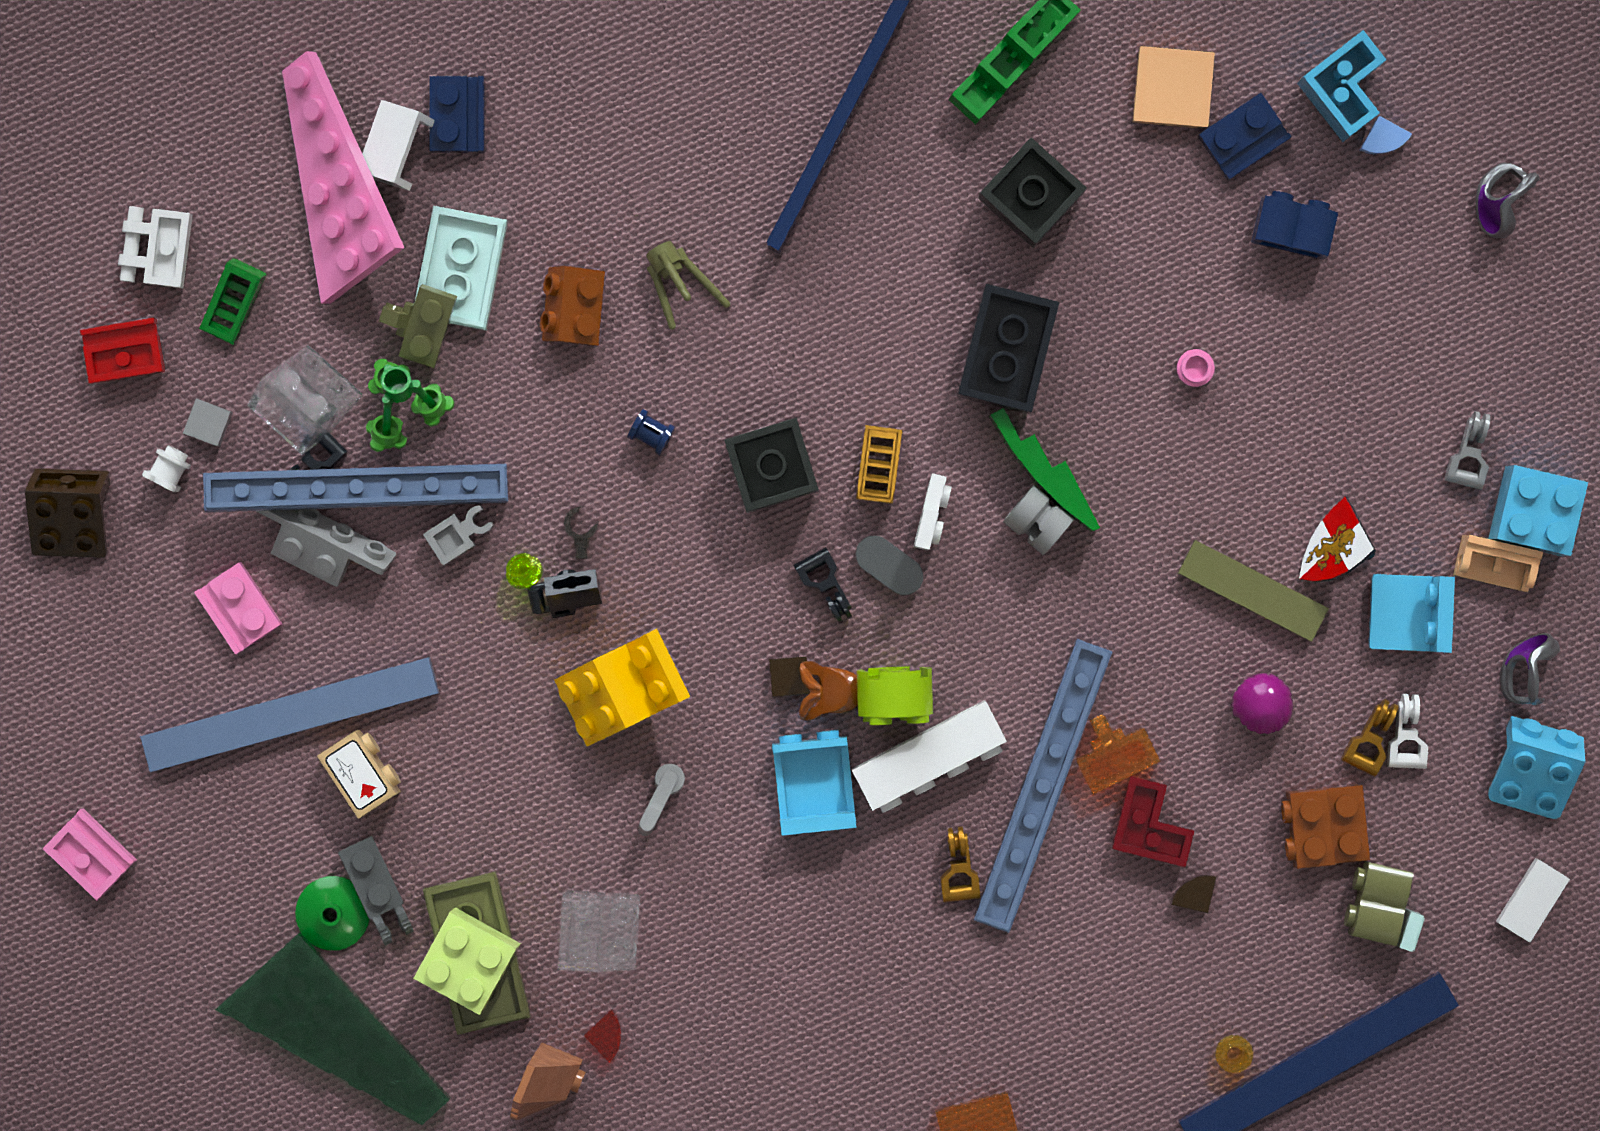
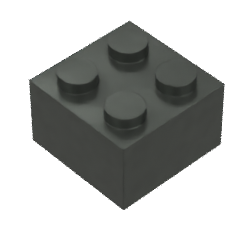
[978,137,1087,248]
[724,417,819,513]

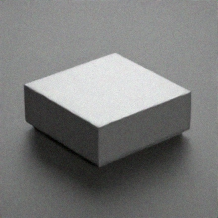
[183,398,233,447]

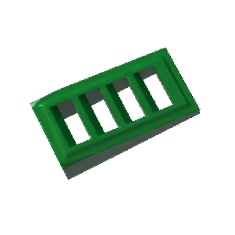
[199,258,267,345]

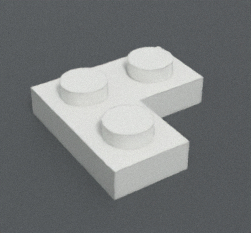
[913,473,952,551]

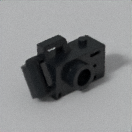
[527,569,602,618]

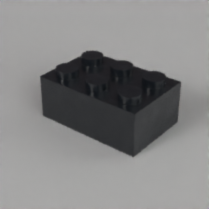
[957,284,1059,415]

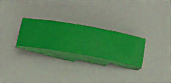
[948,0,1081,125]
[989,408,1100,532]

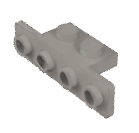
[256,509,396,587]

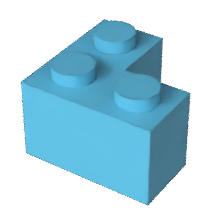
[1297,30,1386,142]

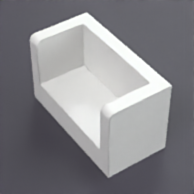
[362,100,435,191]

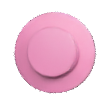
[1176,349,1215,387]

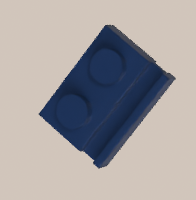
[429,76,485,153]
[1198,93,1291,181]

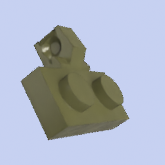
[379,284,458,368]

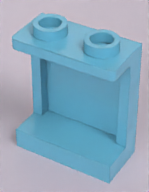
[772,730,857,836]

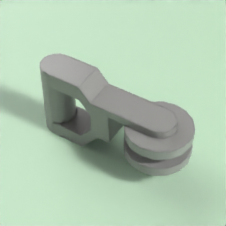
[1445,411,1490,490]
[638,764,685,836]

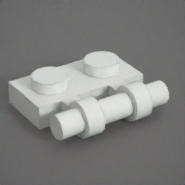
[118,206,193,289]

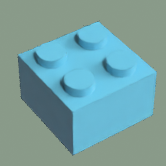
[1488,465,1588,556]

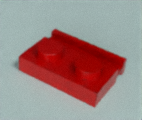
[80,318,165,384]

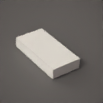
[1496,858,1570,942]

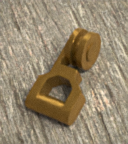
[1341,699,1399,777]
[940,826,981,902]

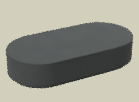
[856,536,923,595]

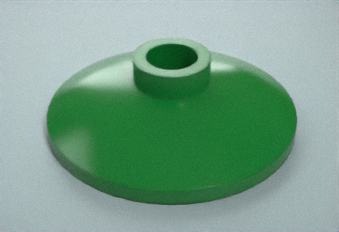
[295,876,370,951]

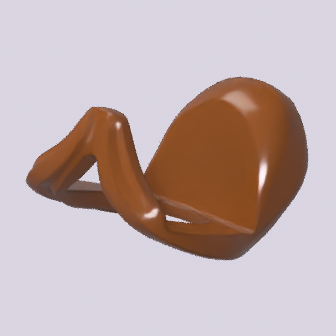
[799,661,858,721]

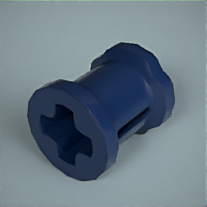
[627,409,676,456]

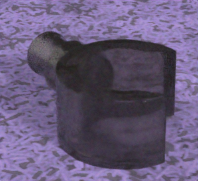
[564,506,599,559]

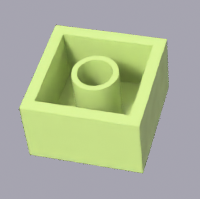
[413,908,521,1015]

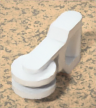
[1387,694,1428,769]

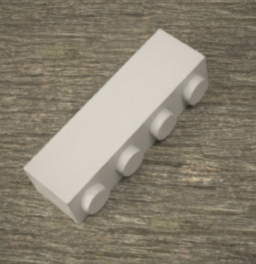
[852,700,1007,813]

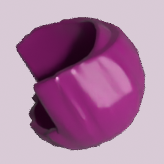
[1231,673,1293,734]

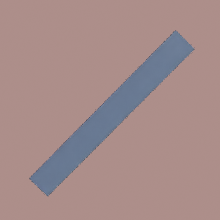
[203,464,508,513]
[974,639,1112,933]
[140,657,440,772]

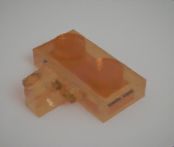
[1075,714,1161,794]

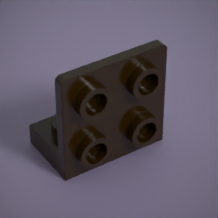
[24,469,110,558]

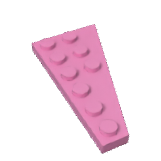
[282,51,404,304]

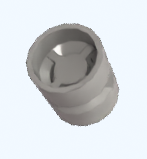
[1003,485,1074,555]

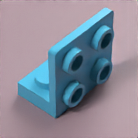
[1369,574,1455,653]

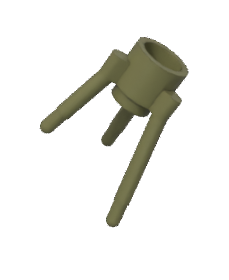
[646,241,730,330]

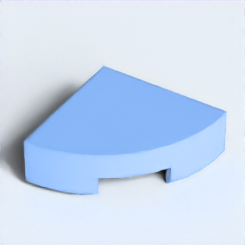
[1359,116,1412,155]

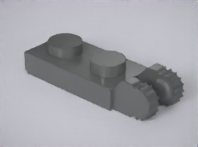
[338,836,414,946]

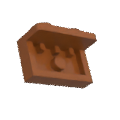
[540,266,605,346]

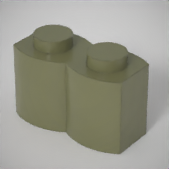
[1344,861,1413,946]

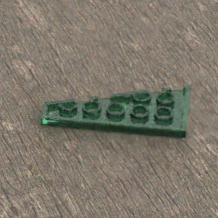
[215,932,451,1125]

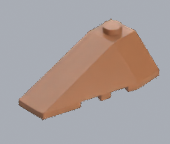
[510,1043,586,1120]

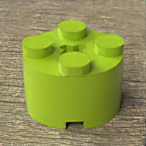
[857,666,933,725]

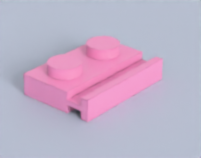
[194,562,283,655]
[43,808,137,901]

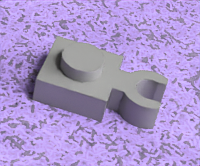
[423,505,494,566]

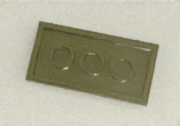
[423,871,531,1035]

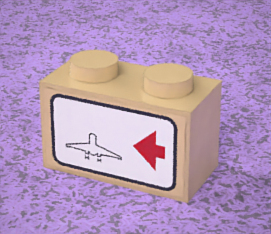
[317,730,401,819]

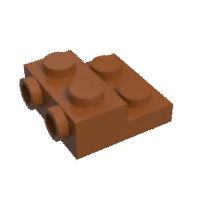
[1281,784,1370,869]

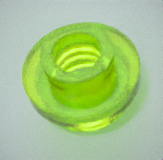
[506,553,543,589]

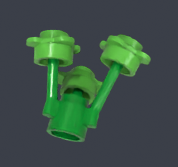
[366,359,454,452]

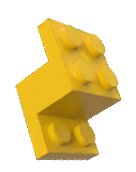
[554,629,690,747]

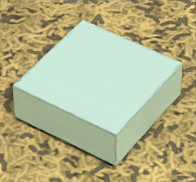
[1397,908,1425,952]

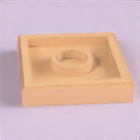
[1132,46,1215,129]

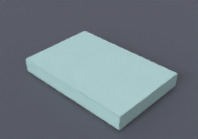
[414,206,508,331]

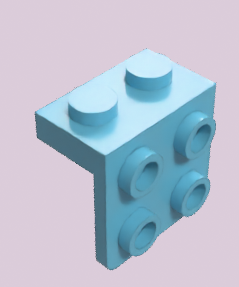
[1488,716,1585,819]

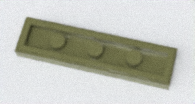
[1177,540,1329,642]

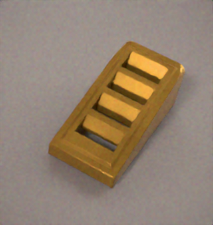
[856,425,902,504]

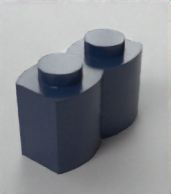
[1251,191,1338,260]

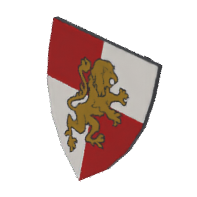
[1299,496,1376,582]

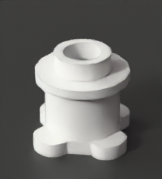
[142,445,191,492]

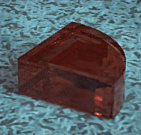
[584,1009,622,1063]

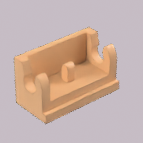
[1453,535,1543,592]

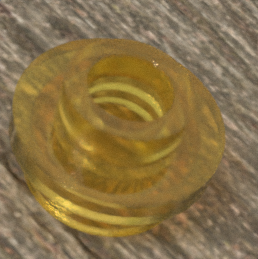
[1215,1035,1253,1073]

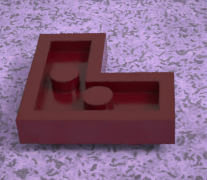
[1111,775,1195,867]

